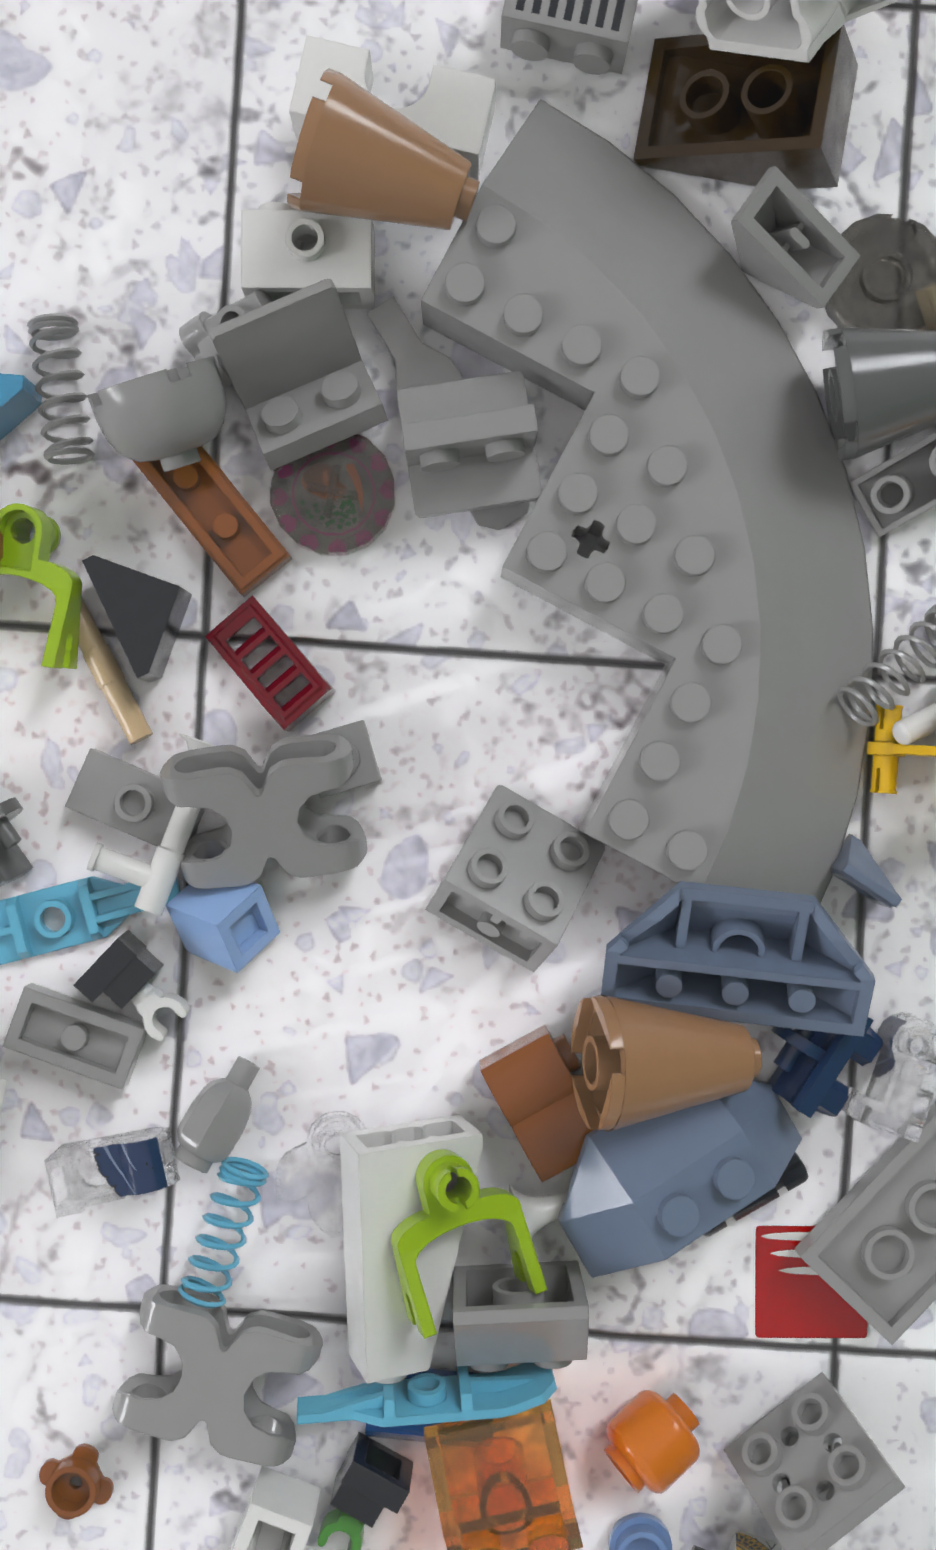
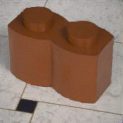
[479,1025,592,1183]

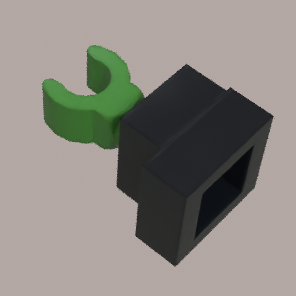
[318,1432,413,1550]

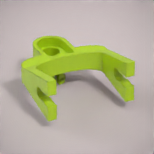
[0,503,82,669]
[391,1149,548,1339]

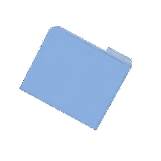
[166,882,280,973]

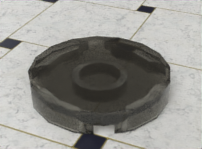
[824,213,936,330]

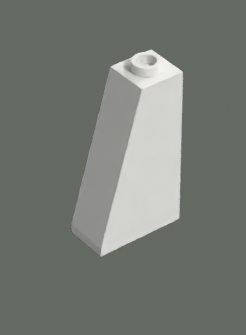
[340,1114,483,1384]

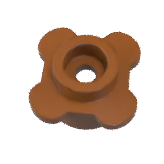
[39,1443,114,1520]

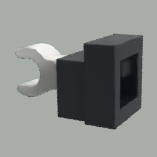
[73,930,190,1041]

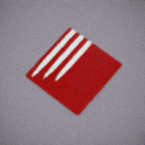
[755,1225,868,1338]

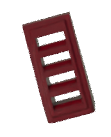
[205,595,336,732]

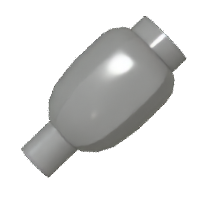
[174,1056,260,1173]

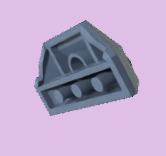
[600,881,876,1037]
[557,1080,802,1278]

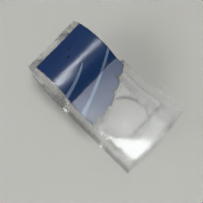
[841,1012,936,1143]
[44,1127,180,1218]

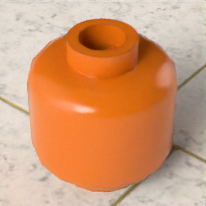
[604,1390,700,1494]

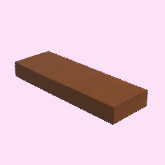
[133,446,293,597]

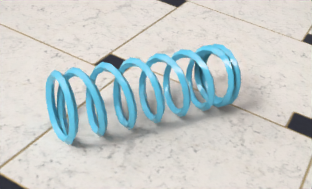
[178,1157,269,1309]

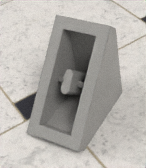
[731,166,861,309]

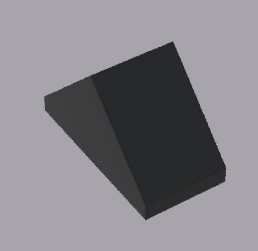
[82,555,192,682]

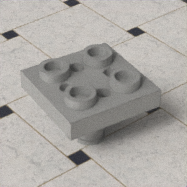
[723,1372,906,1550]

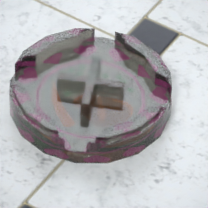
[270,434,395,556]

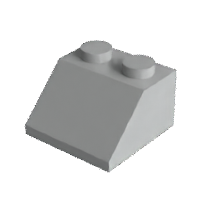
[453,1260,589,1372]

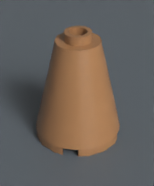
[287,68,480,230]
[571,995,762,1132]

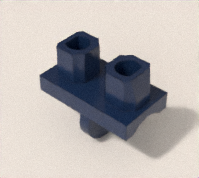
[767,1017,883,1118]

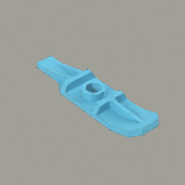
[0,876,181,965]
[297,1362,557,1427]

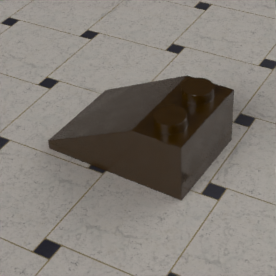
[633,25,858,189]

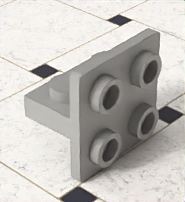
[397,371,542,518]

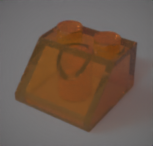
[423,1399,584,1550]

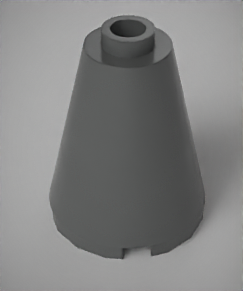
[822,327,936,461]

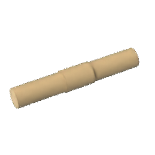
[54,596,153,745]

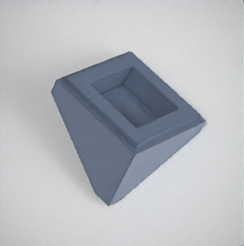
[831,834,902,908]

